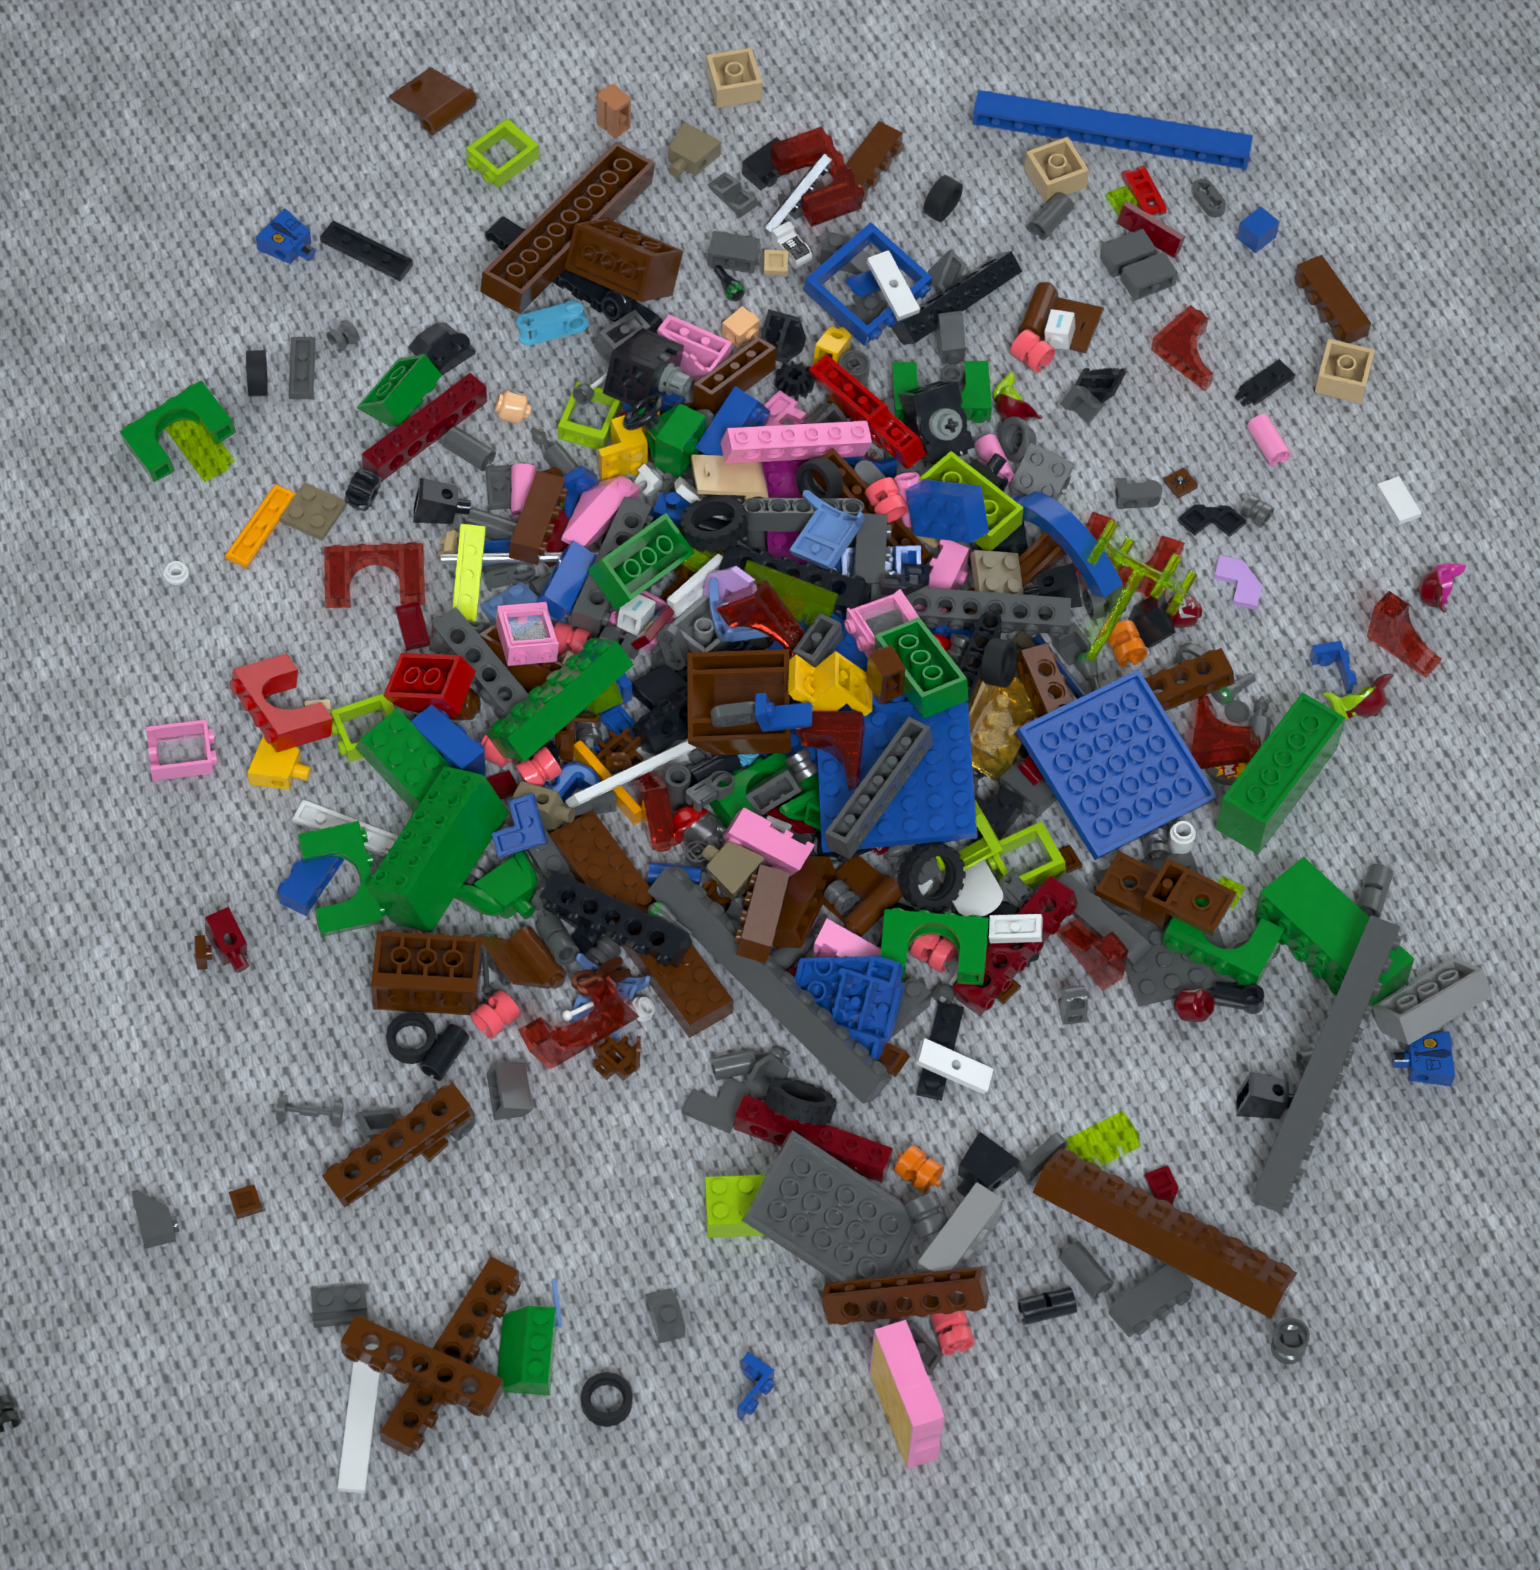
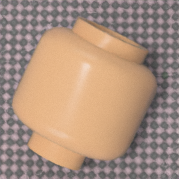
[494,390,532,424]

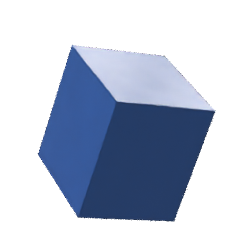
[1237,206,1280,254]

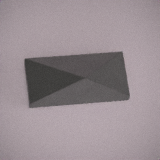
[927,250,966,292]
[355,1108,399,1137]

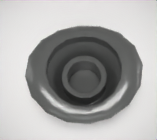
[998,416,1037,462]

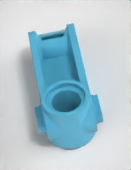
[516,300,589,345]

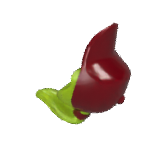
[993,371,1043,422]
[1323,674,1394,720]

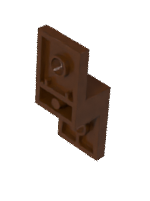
[1094,851,1237,937]

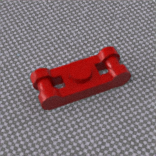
[1121,165,1167,216]

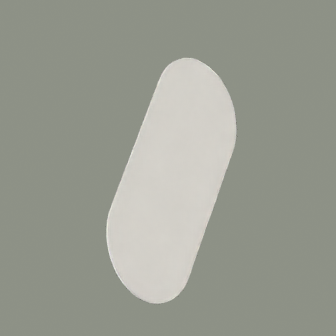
[937,846,1003,916]

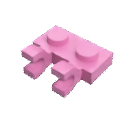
[764,391,806,426]

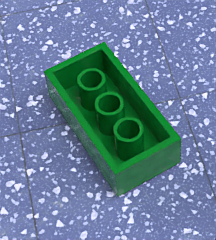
[587,513,695,610]
[874,617,968,719]
[356,708,452,812]

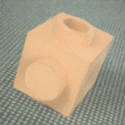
[722,306,760,349]

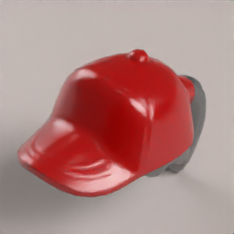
[673,805,727,844]

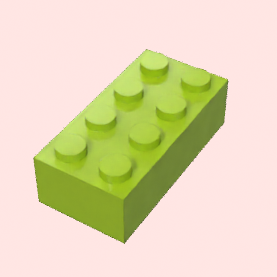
[919,451,1023,551]
[705,1175,766,1238]

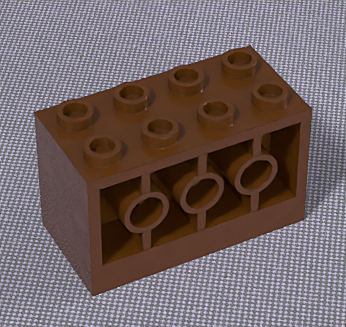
[564,218,683,302]
[371,930,483,1015]

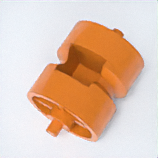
[1105,620,1148,667]
[894,1145,945,1195]

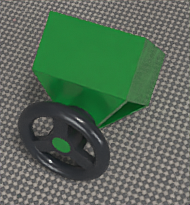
[623,394,706,478]

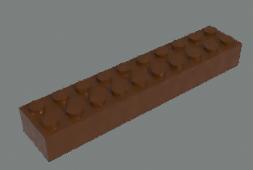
[480,142,655,314]
[549,810,733,1038]
[1032,1148,1297,1319]

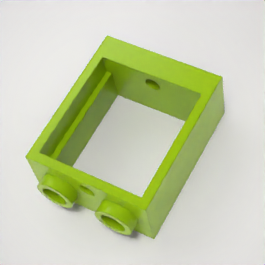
[466,118,539,188]
[558,382,623,450]
[331,693,395,762]
[935,800,1003,874]
[986,821,1066,889]

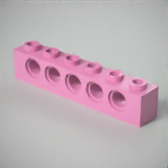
[720,421,872,464]

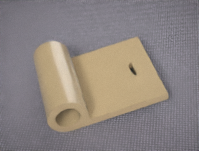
[691,455,769,501]

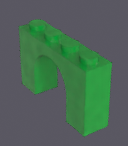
[891,361,992,424]
[119,380,236,482]
[709,753,819,828]
[297,821,386,937]
[1162,899,1285,986]
[881,908,988,985]

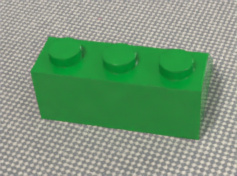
[356,354,442,426]
[497,1306,557,1396]

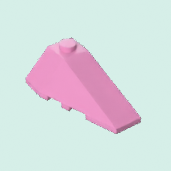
[561,475,641,548]

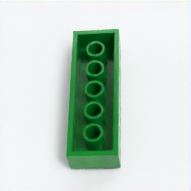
[486,638,634,762]

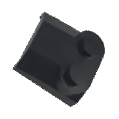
[408,322,476,376]

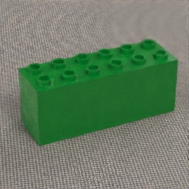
[1216,692,1345,855]
[366,766,509,933]
[1254,857,1414,1012]

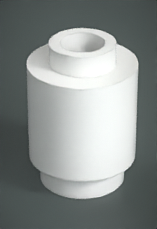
[1168,821,1196,854]

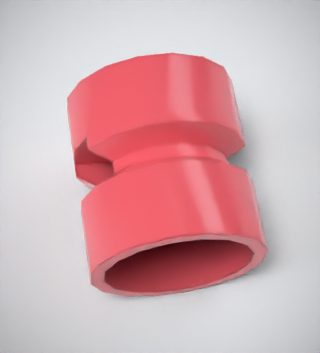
[1010,329,1056,373]
[865,477,909,523]
[554,621,592,655]
[515,746,563,787]
[910,934,957,974]
[470,990,520,1039]
[930,1311,975,1355]

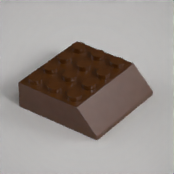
[687,649,792,755]

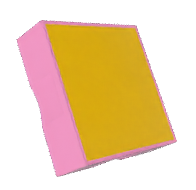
[869,1320,945,1469]

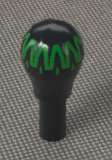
[714,265,745,302]

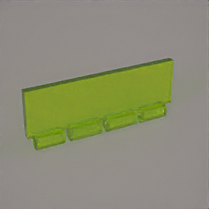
[165,420,235,483]
[741,560,838,626]
[1066,1111,1141,1166]

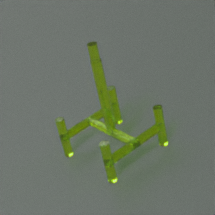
[1085,520,1198,662]

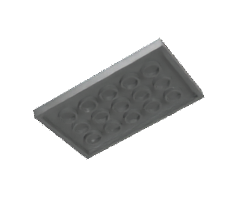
[1093,851,1237,1007]
[742,1131,916,1302]

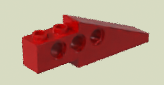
[809,354,926,469]

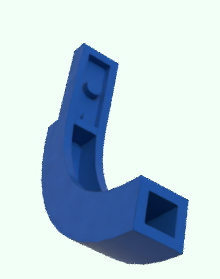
[1009,491,1123,597]

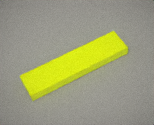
[452,524,486,621]

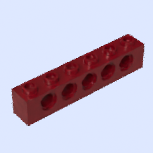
[362,373,487,482]
[953,876,1078,1016]
[734,1095,893,1183]

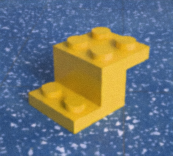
[598,412,660,481]
[788,651,873,720]

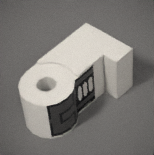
[771,221,813,269]

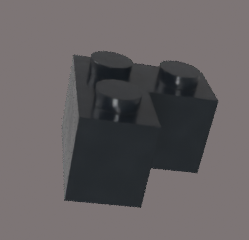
[975,786,1024,841]

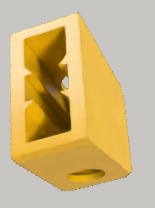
[812,326,852,366]
[247,734,312,790]

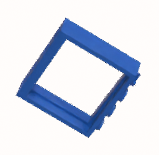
[803,222,933,346]

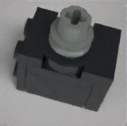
[603,328,692,407]
[898,380,975,464]

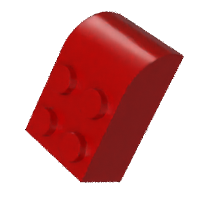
[383,653,476,715]

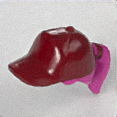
[1417,564,1466,613]

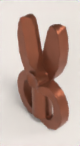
[571,957,631,997]

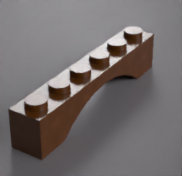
[949,532,1067,629]

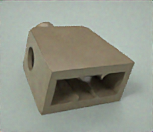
[668,122,721,178]
[511,781,575,832]
[702,841,766,900]

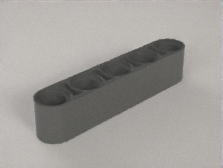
[743,498,864,531]
[1056,871,1152,966]

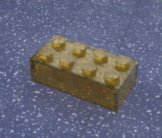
[970,676,1036,781]

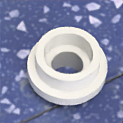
[164,561,189,585]
[630,997,655,1022]

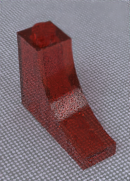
[1151,305,1213,391]
[716,580,805,656]
[1367,591,1442,678]
[1191,695,1262,769]
[796,711,865,791]
[630,770,678,852]
[1056,918,1129,991]

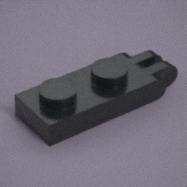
[1234,359,1296,408]

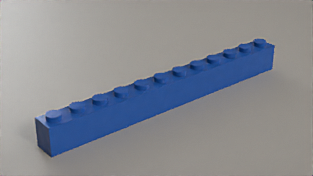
[972,90,1253,170]

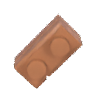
[596,84,631,138]

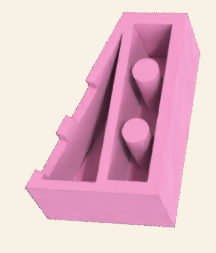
[657,314,732,382]
[914,539,969,613]
[722,808,814,877]
[813,918,881,958]

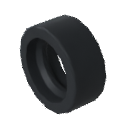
[923,175,963,222]
[246,350,268,397]
[796,456,843,498]
[981,638,1018,688]
[386,1012,437,1064]
[581,1372,633,1427]

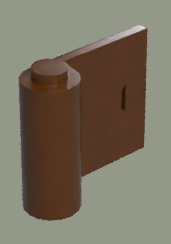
[389,67,477,136]
[1018,282,1104,353]
[823,856,904,937]
[479,926,567,989]

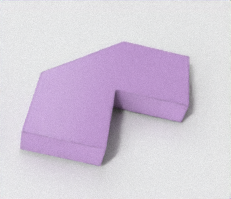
[1214,555,1262,610]
[703,566,755,602]

